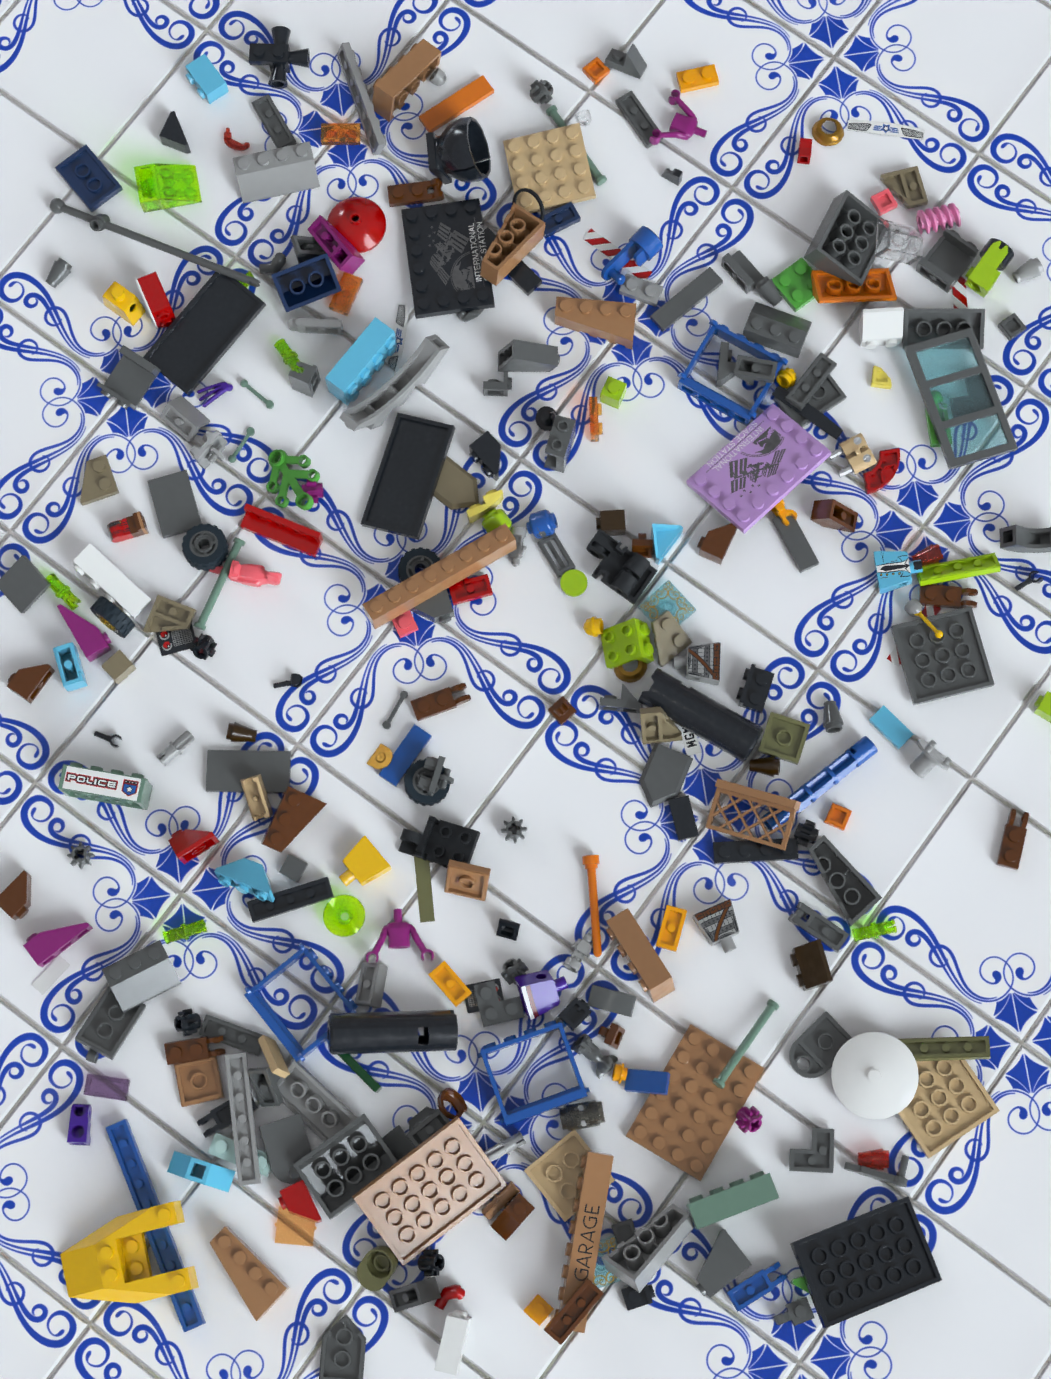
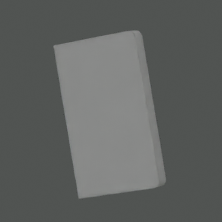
[160,396,210,442]

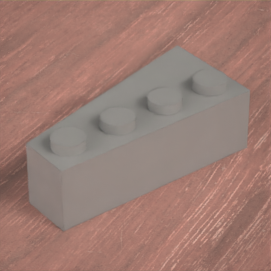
[601,1204,694,1293]

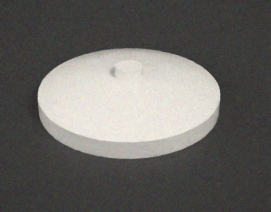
[831,1032,919,1119]

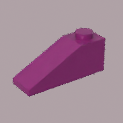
[307,215,365,275]
[57,604,111,662]
[23,922,93,968]

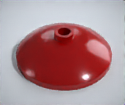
[327,197,386,253]

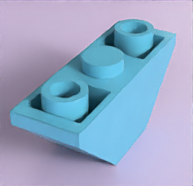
[214,858,275,902]
[167,1151,236,1192]

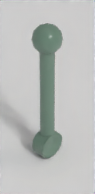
[240,380,274,409]
[228,427,255,463]

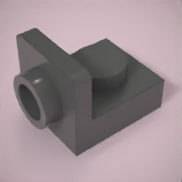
[483,371,512,396]

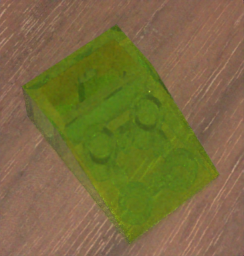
[134,163,202,213]

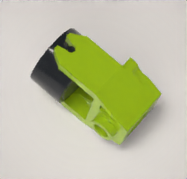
[964,238,1014,298]

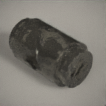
[559,1100,605,1131]

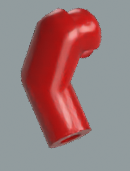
[434,1284,465,1310]

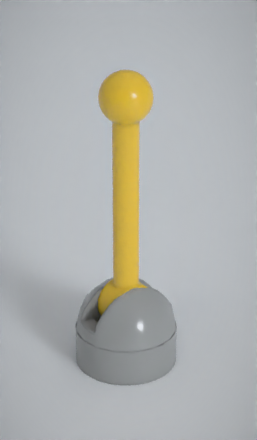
[904,598,943,638]

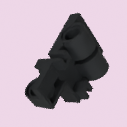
[586,529,658,605]
[398,815,480,868]

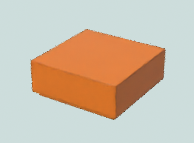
[582,57,610,85]
[824,803,852,831]

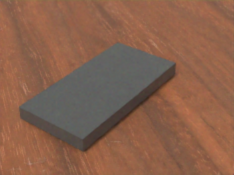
[206,750,291,793]

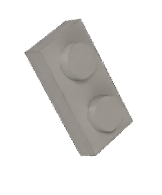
[619,274,663,307]

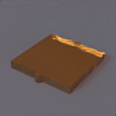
[275,1206,317,1246]

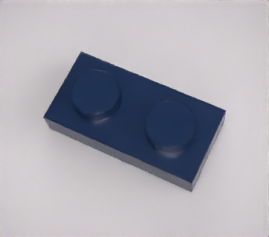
[539,202,581,238]

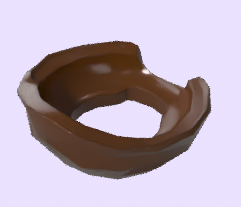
[437,1088,467,1120]

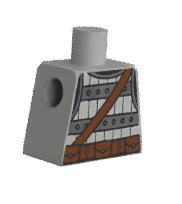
[674,642,721,685]
[692,899,739,953]

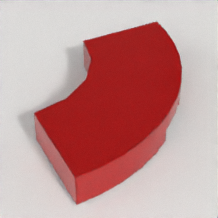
[863,448,900,494]

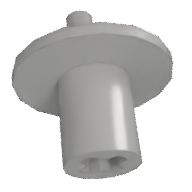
[910,739,952,778]

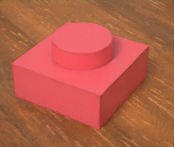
[870,188,898,216]
[392,610,419,638]

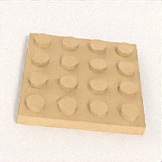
[503,123,596,213]
[898,1060,1000,1159]

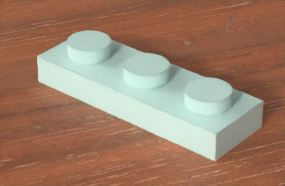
[208,1133,271,1177]

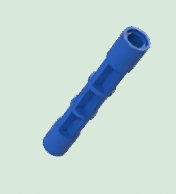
[761,736,878,834]

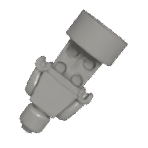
[508,527,527,567]
[563,933,592,973]

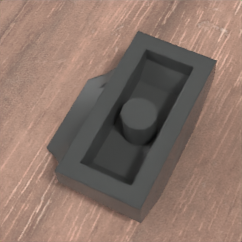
[406,1107,450,1147]

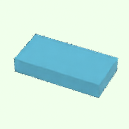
[869,705,914,750]

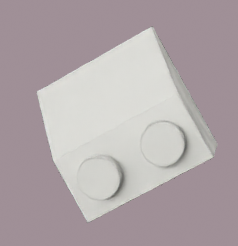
[858,307,904,349]

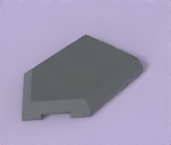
[639,743,693,808]
[319,1314,366,1379]

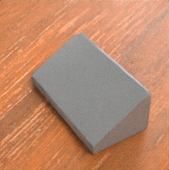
[355,962,388,1008]

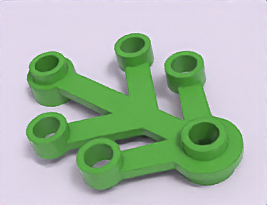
[266,450,320,510]

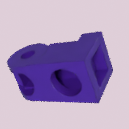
[67,1104,92,1146]

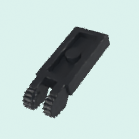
[197,1095,258,1138]

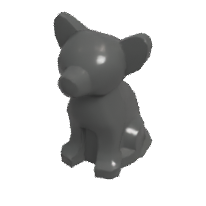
[571,1034,618,1079]

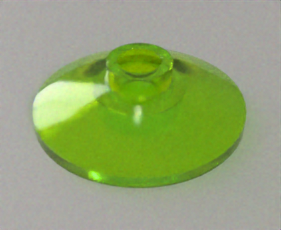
[323,895,365,937]

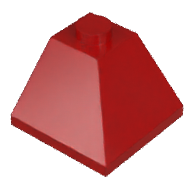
[168,829,220,864]

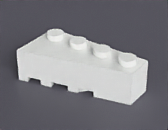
[73,543,151,619]

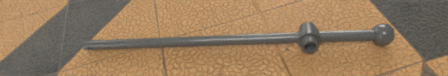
[50,198,261,287]

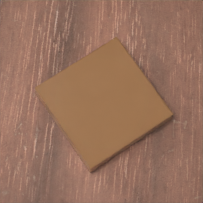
[444,859,491,901]
[174,1056,225,1107]

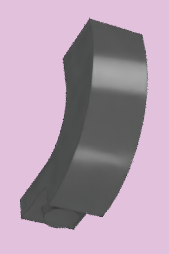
[999,525,1051,553]

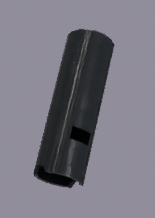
[638,668,763,762]
[327,1010,458,1055]

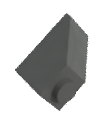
[410,589,455,624]
[388,1276,441,1313]

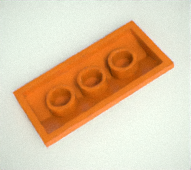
[811,268,897,303]

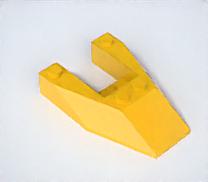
[60,1201,199,1304]

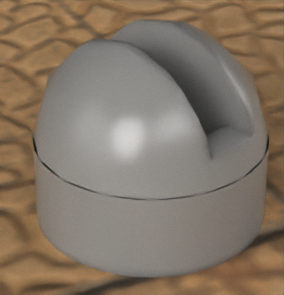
[429,68,446,86]

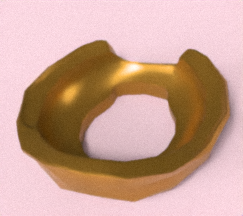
[812,117,844,146]
[614,659,647,683]

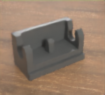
[288,362,321,397]

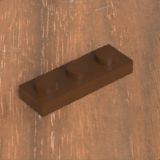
[544,1278,604,1345]

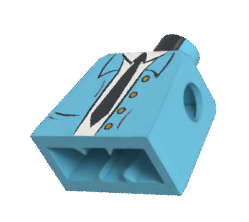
[874,551,923,594]

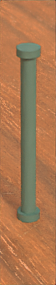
[546,105,607,186]
[193,537,246,631]
[712,999,780,1089]

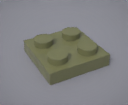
[758,712,811,765]

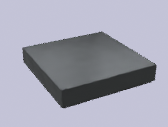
[0,555,51,613]

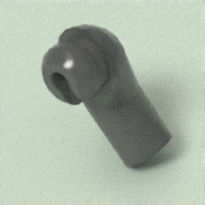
[259,253,286,274]
[457,309,484,322]

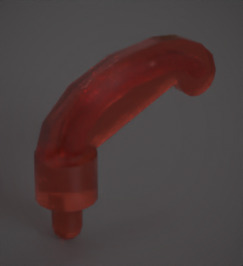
[224,128,250,151]

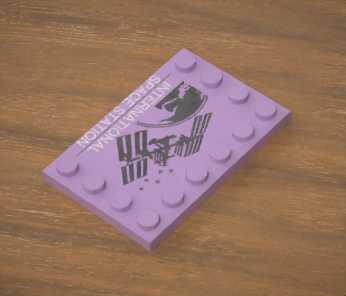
[686,404,831,534]

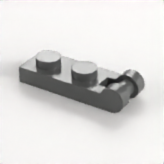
[788,902,850,953]

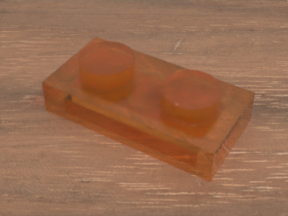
[321,123,361,145]
[329,272,363,316]
[589,397,603,442]

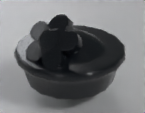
[535,406,557,431]

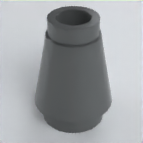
[45,257,72,288]
[754,276,783,307]
[823,701,844,733]

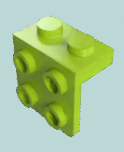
[600,618,654,669]

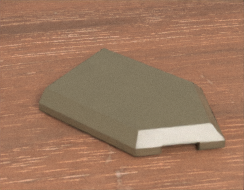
[433,456,479,510]

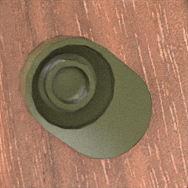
[357,1245,398,1291]

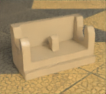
[240,774,273,821]

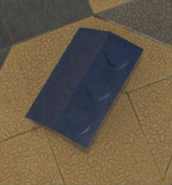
[271,253,342,313]

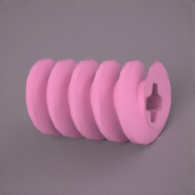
[916,203,961,235]

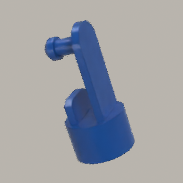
[601,226,663,285]

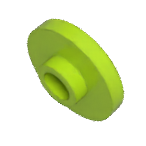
[560,569,588,597]

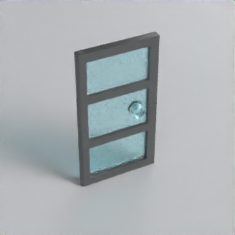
[904,328,1018,470]

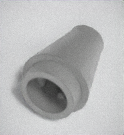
[1012,258,1044,283]

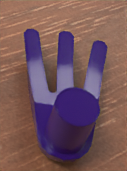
[197,382,233,407]

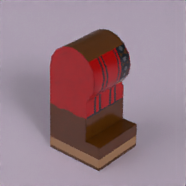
[107,511,149,543]

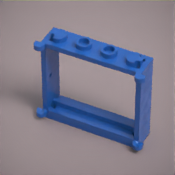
[677,319,788,426]
[244,943,358,1062]
[477,1020,590,1126]

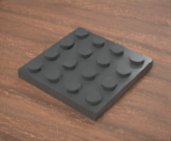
[891,607,994,706]

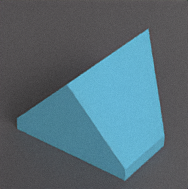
[651,524,683,565]

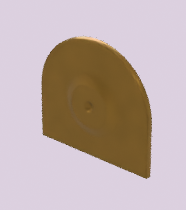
[367,744,393,769]

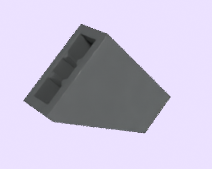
[498,339,560,372]
[696,1229,752,1298]

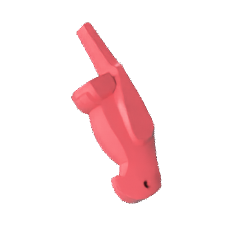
[209,560,282,587]

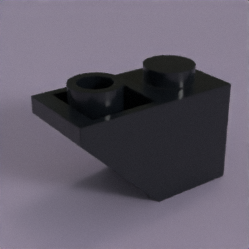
[469,431,501,481]

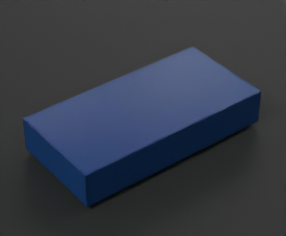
[624,1069,670,1095]

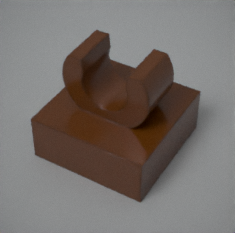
[631,533,653,558]
[548,696,577,726]
[598,1023,625,1050]

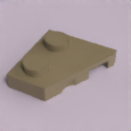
[880,166,928,209]
[80,455,119,506]
[143,595,197,633]
[651,610,693,667]
[640,707,682,744]

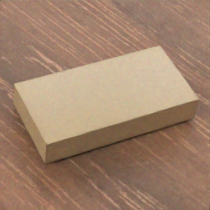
[258,1035,290,1078]

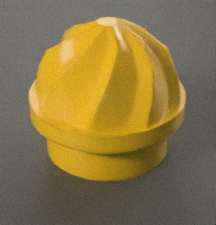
[776,368,797,389]
[583,616,604,637]

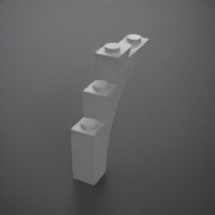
[340,334,450,431]

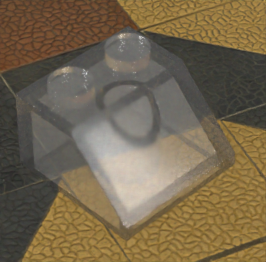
[876,218,923,265]

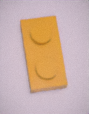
[676,64,719,93]
[656,905,687,952]
[428,961,472,1007]

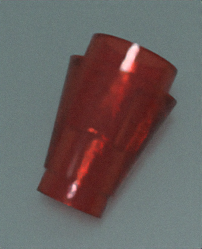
[911,544,944,566]
[858,1148,889,1170]

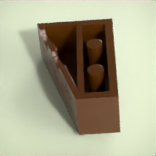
[261,786,327,853]

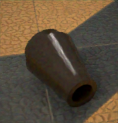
[226,722,257,742]
[749,756,780,777]

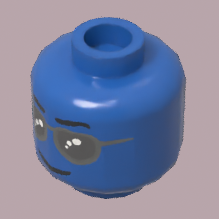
[526,509,558,539]

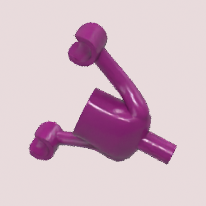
[649,89,707,145]
[366,909,434,963]

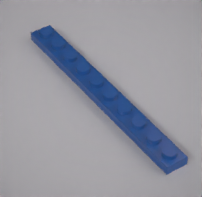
[106,1119,206,1332]

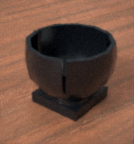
[426,117,491,184]

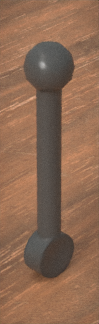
[382,691,408,729]

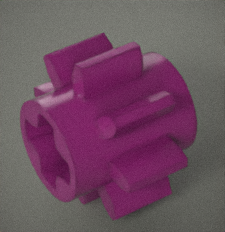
[302,479,324,503]
[735,1106,763,1133]

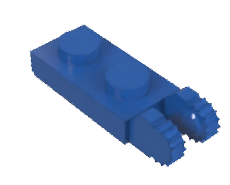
[726,1261,788,1312]

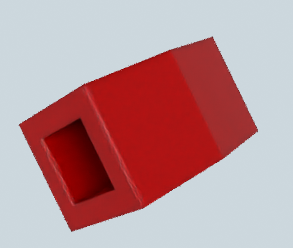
[797,138,813,165]

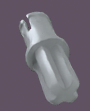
[156,731,195,766]
[484,1131,526,1162]

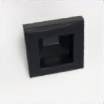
[496,918,520,941]

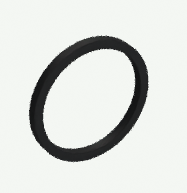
[512,188,545,221]

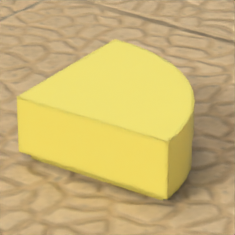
[871,366,892,389]

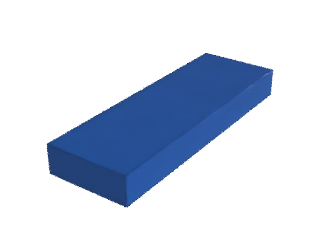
[379,724,432,787]

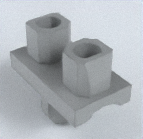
[190,430,228,469]

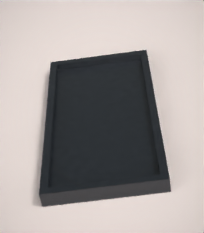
[143,272,266,396]
[360,413,456,540]

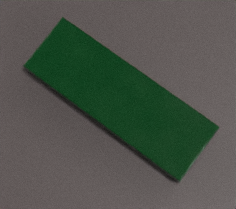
[337,1054,382,1093]

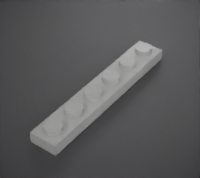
[337,42,386,155]
[224,1052,261,1186]

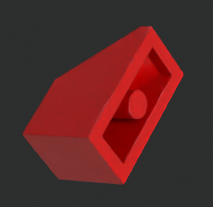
[278,1180,322,1223]

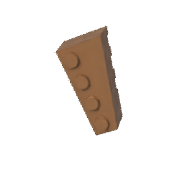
[372,39,442,122]
[480,203,546,286]
[555,297,637,350]
[606,908,675,1003]
[209,1226,290,1321]

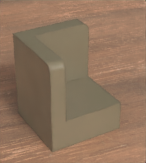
[102,649,136,685]

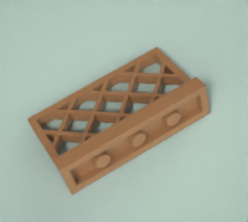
[705,779,801,850]

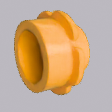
[612,1063,628,1084]

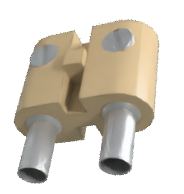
[829,433,877,478]

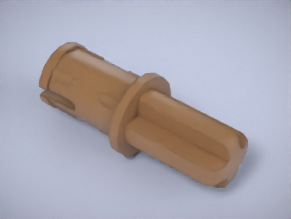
[481,1181,520,1220]

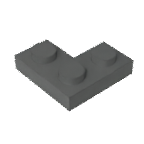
[474,981,525,1027]
[789,1128,834,1173]

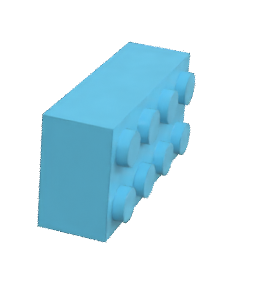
[325,317,397,405]

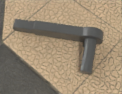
[844,1155,909,1187]

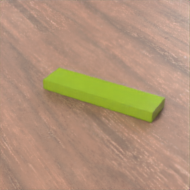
[915,553,1001,586]

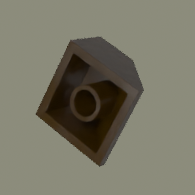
[790,939,833,991]

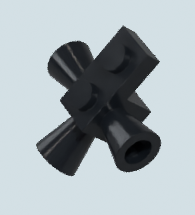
[249,26,310,89]

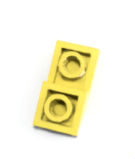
[466,489,504,523]

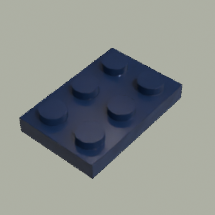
[55,144,123,213]

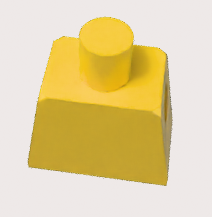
[102,281,146,326]
[339,836,392,887]

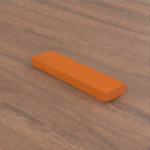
[419,75,494,132]

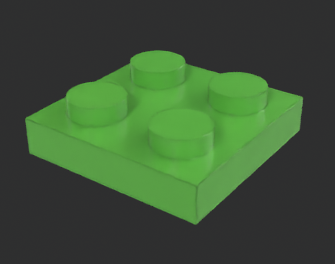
[772,258,814,312]

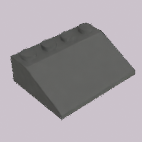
[804,190,892,286]
[293,1113,398,1219]

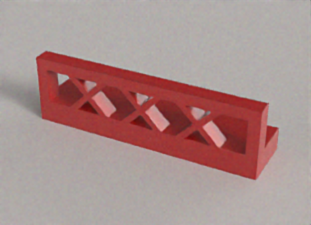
[240,503,323,558]

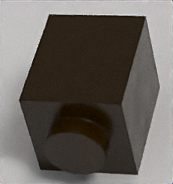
[596,510,626,536]

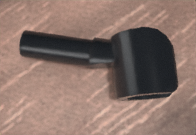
[1014,571,1044,591]
[273,674,303,689]
[94,731,122,748]

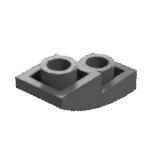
[587,985,637,1017]

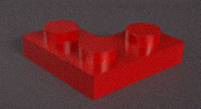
[449,574,493,605]

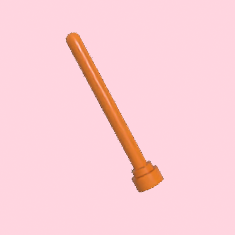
[582,855,602,957]

